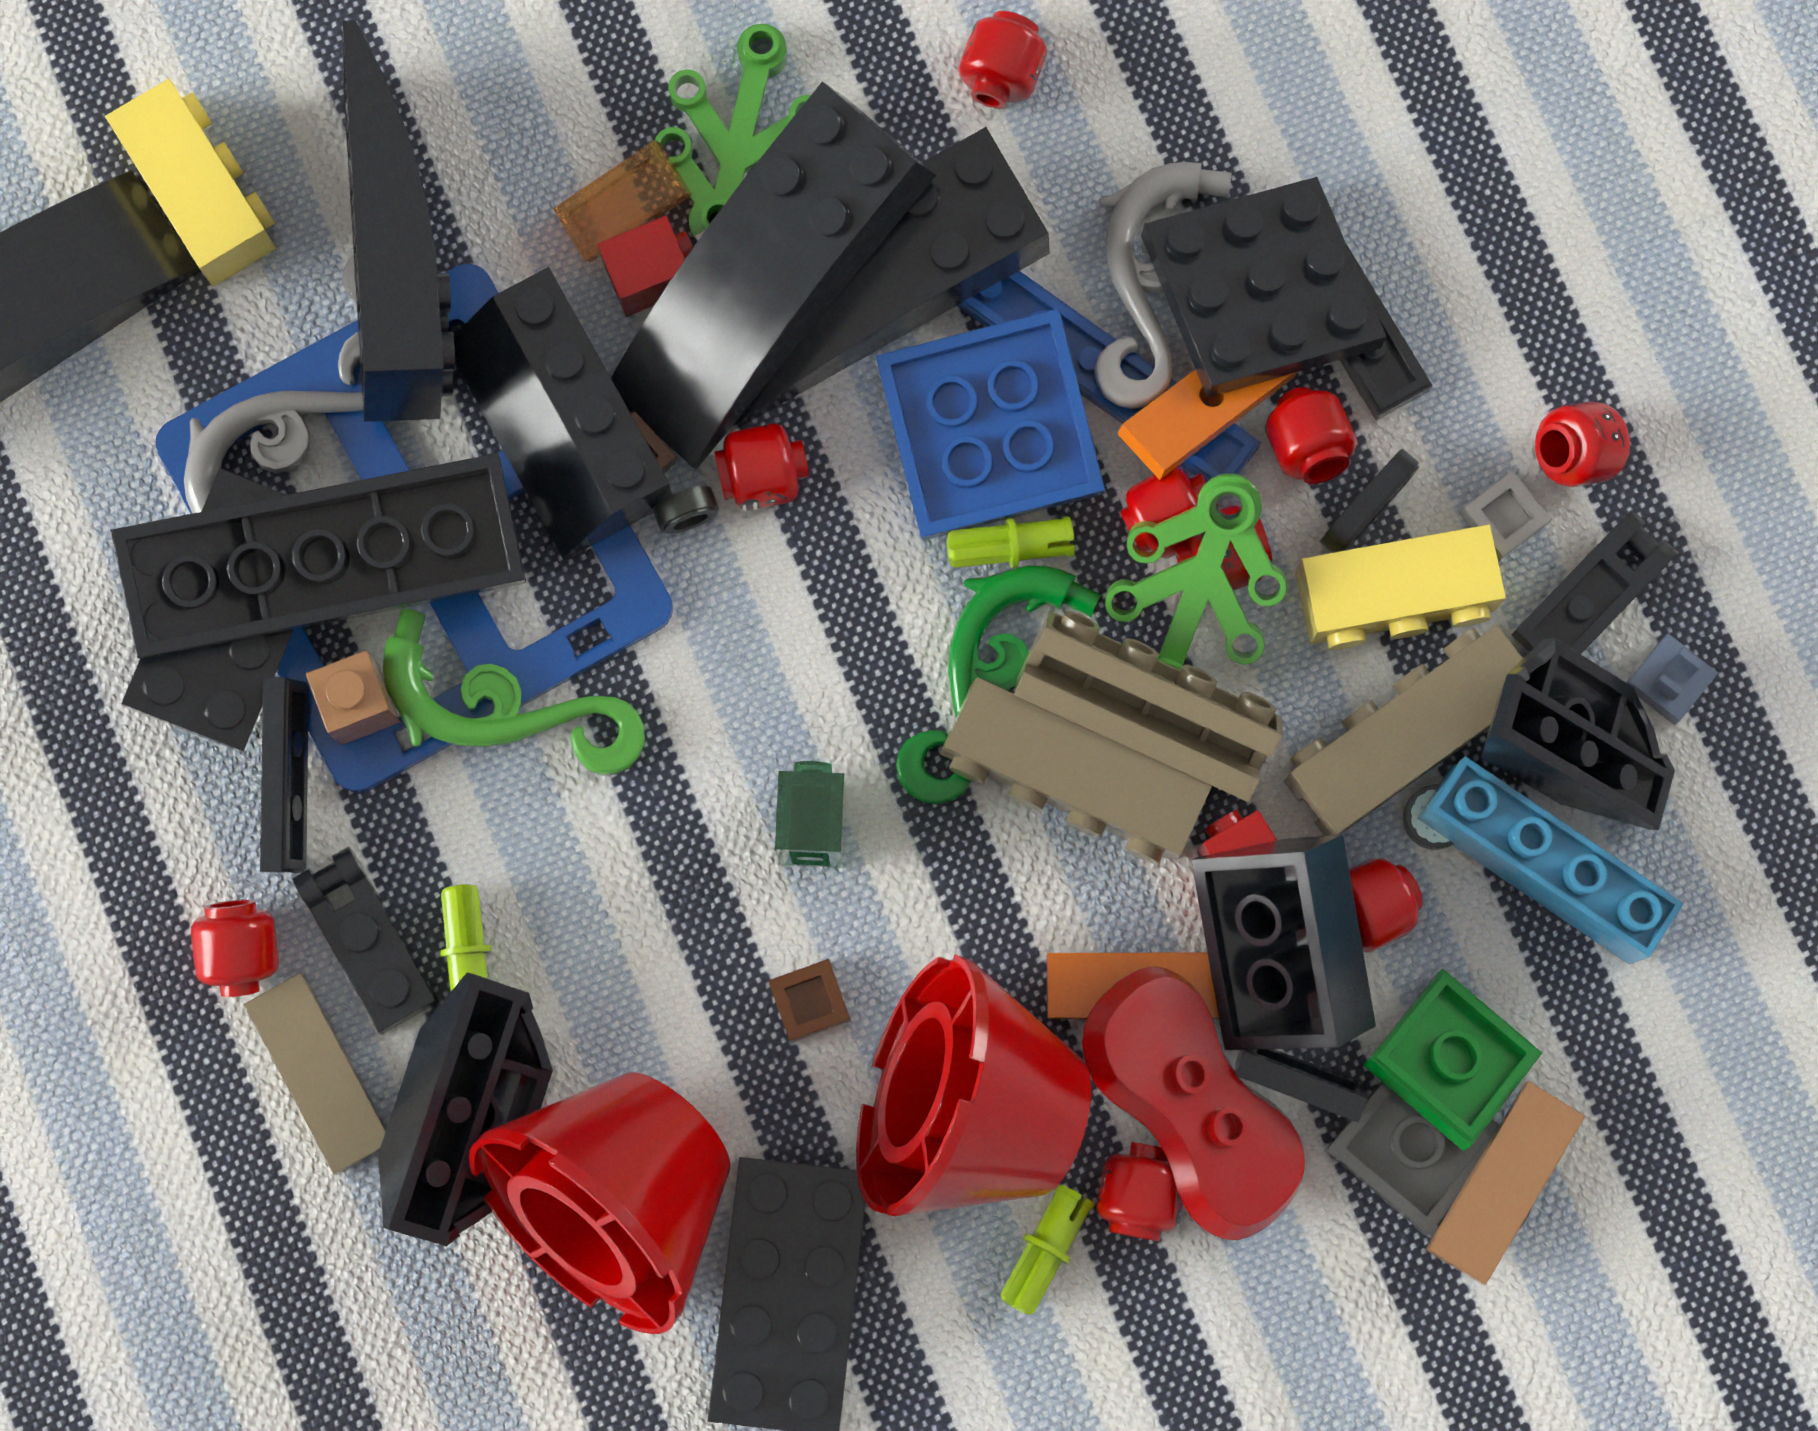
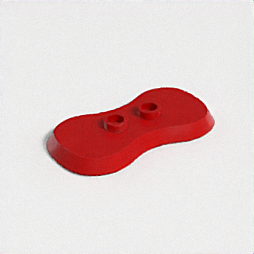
[1082,967,1305,1241]

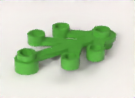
[654,24,811,242]
[1105,473,1287,670]

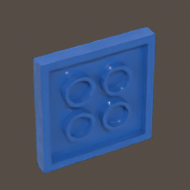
[876,308,1105,541]

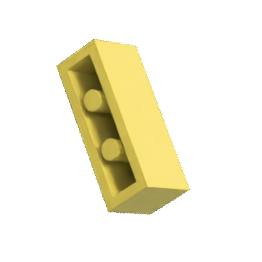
[105,78,276,287]
[1295,524,1506,650]

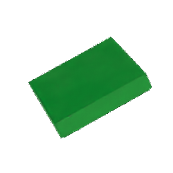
[1363,968,1542,1151]

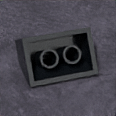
[1191,835,1376,1050]

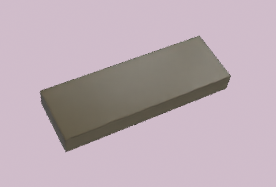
[243,972,387,1175]

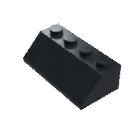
[454,267,673,561]

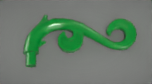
[896,565,1102,805]

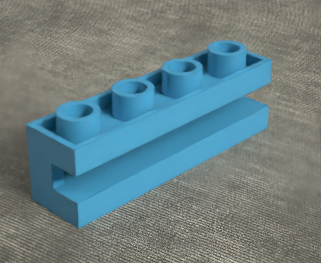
[1417,756,1684,964]

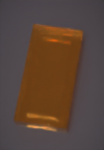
[553,140,692,262]

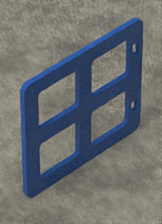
[155,264,673,793]

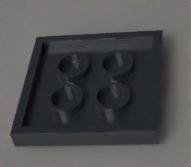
[1141,177,1387,397]

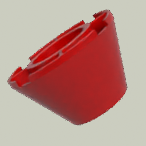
[856,954,1091,1216]
[469,1072,731,1334]

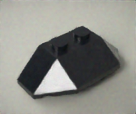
[1481,638,1675,830]
[378,973,553,1247]

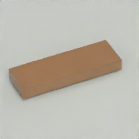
[1425,1081,1585,1285]

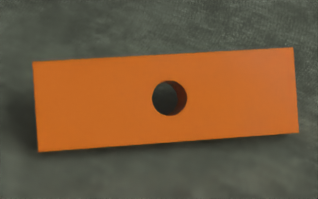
[1118,369,1297,480]
[1046,952,1219,1019]

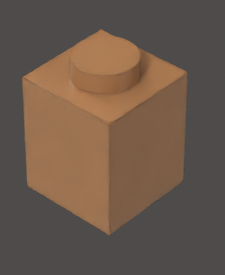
[306,650,401,745]

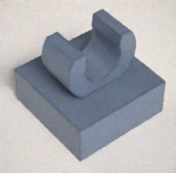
[1626,633,1718,725]

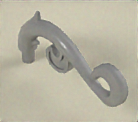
[1094,162,1232,409]
[184,332,363,513]

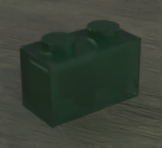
[775,761,847,868]

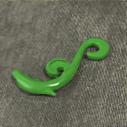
[383,609,645,776]

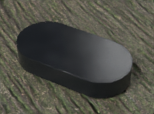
[1320,448,1420,553]

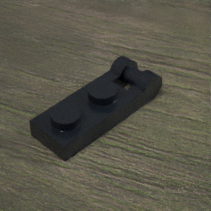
[1511,510,1679,654]
[292,846,438,1035]

